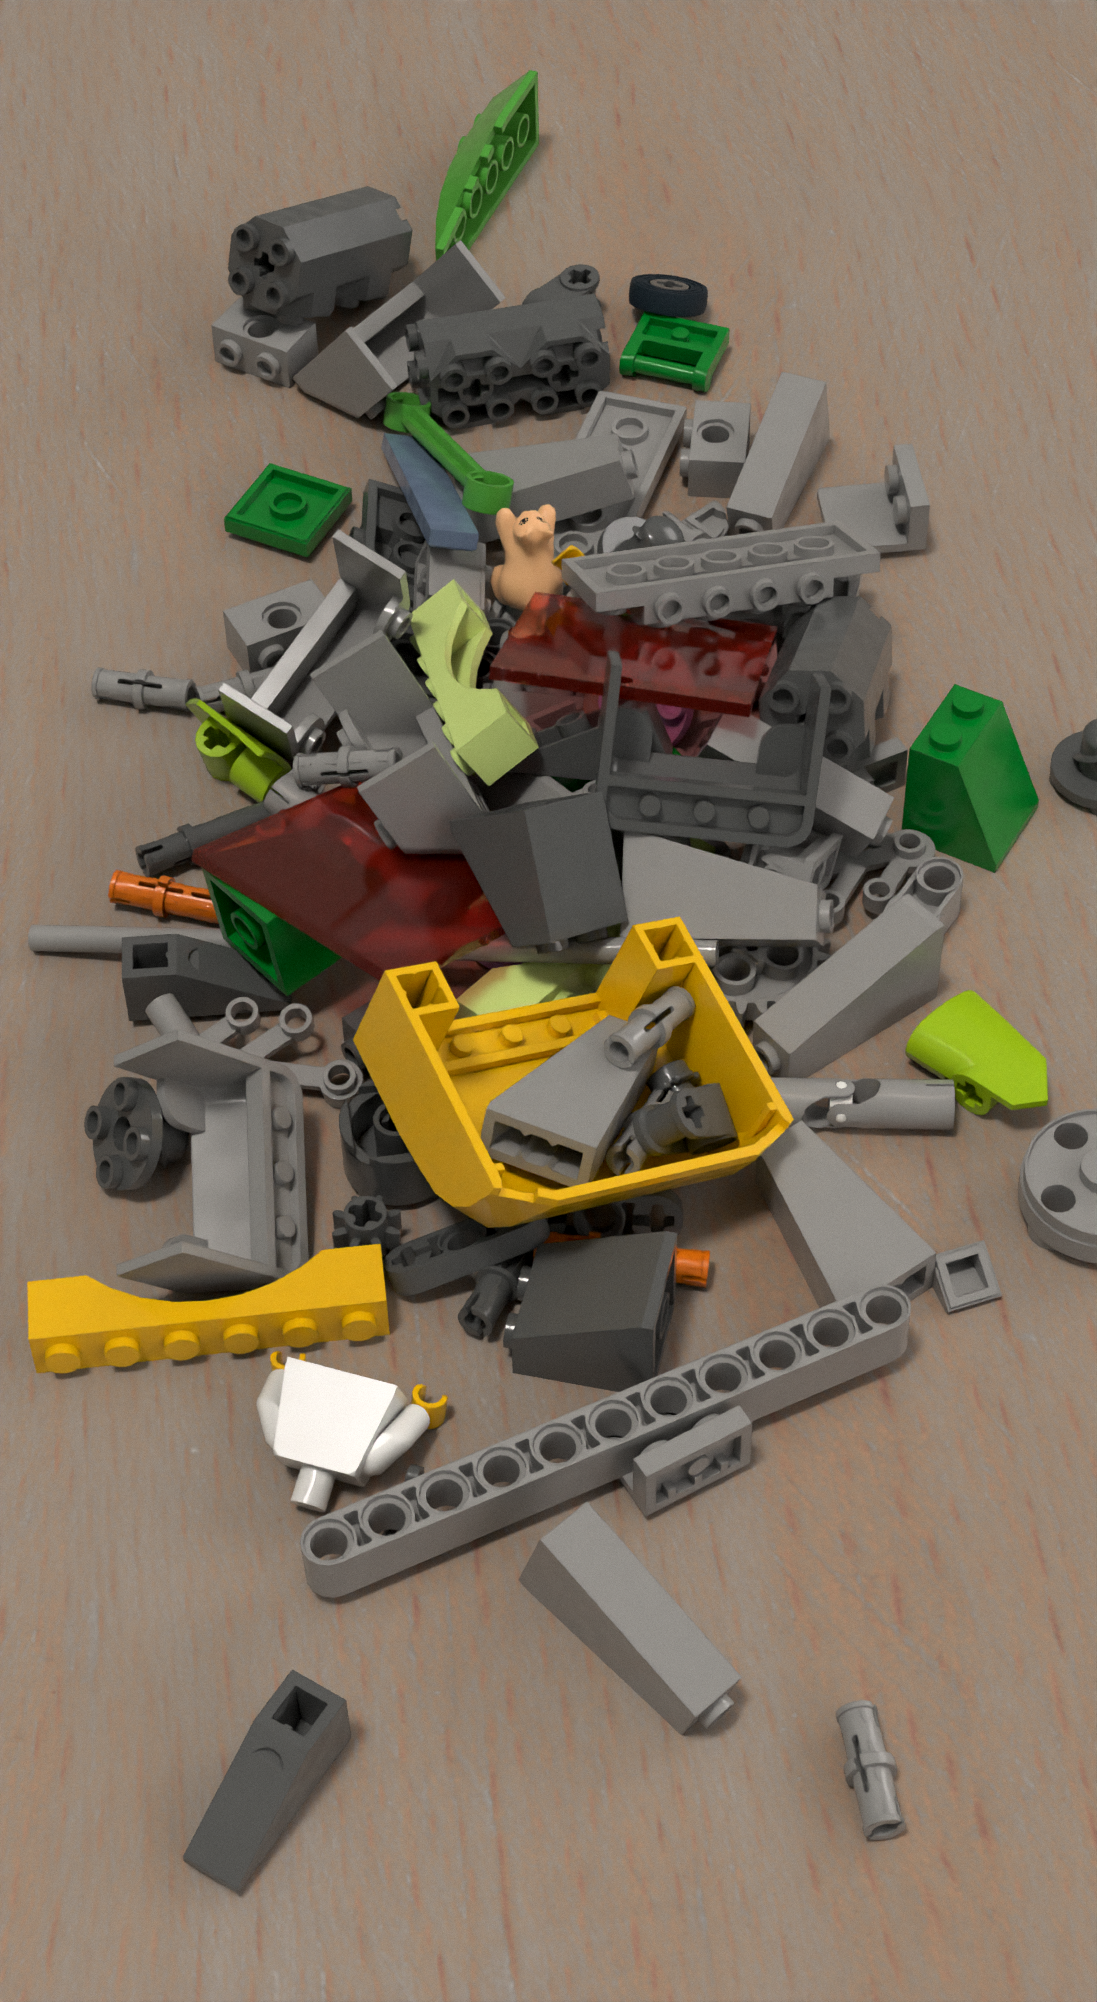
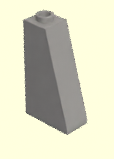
[726,372,830,535]
[455,434,639,543]
[692,703,895,858]
[620,831,834,947]
[753,893,945,1078]
[480,1015,658,1187]
[755,1120,936,1308]
[519,1502,742,1735]

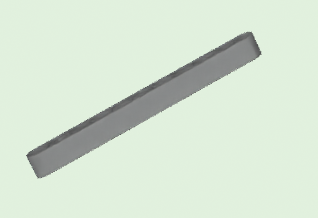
[300,1284,911,1598]

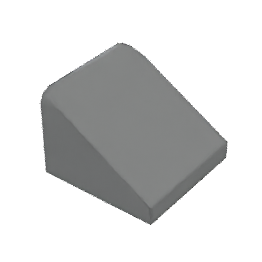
[932,1240,1002,1313]

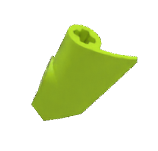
[185,698,292,803]
[905,990,1048,1115]

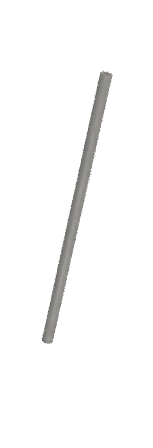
[28,925,719,967]

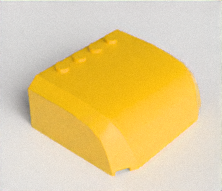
[353,916,794,1228]

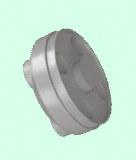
[1018,1108,1097,1263]

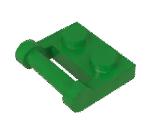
[619,311,730,392]

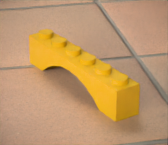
[27,1244,390,1374]

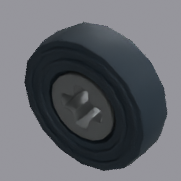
[628,274,708,317]

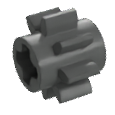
[332,1195,402,1263]

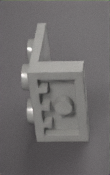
[817,444,930,553]
[605,1405,752,1517]

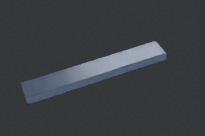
[381,433,479,552]

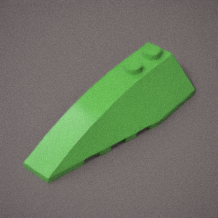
[435,70,539,261]

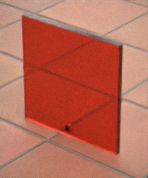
[489,592,778,717]
[192,782,506,981]

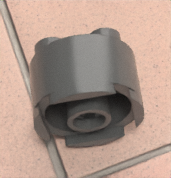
[339,1079,439,1205]

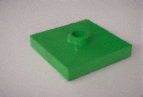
[224,463,353,557]

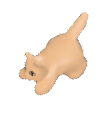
[491,504,563,620]

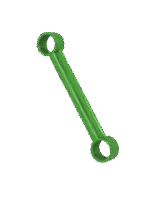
[383,392,514,515]

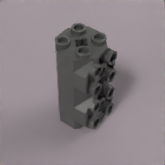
[228,186,413,325]
[405,293,610,429]
[759,596,892,773]

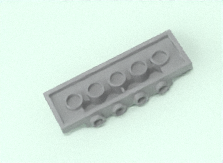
[562,520,881,628]

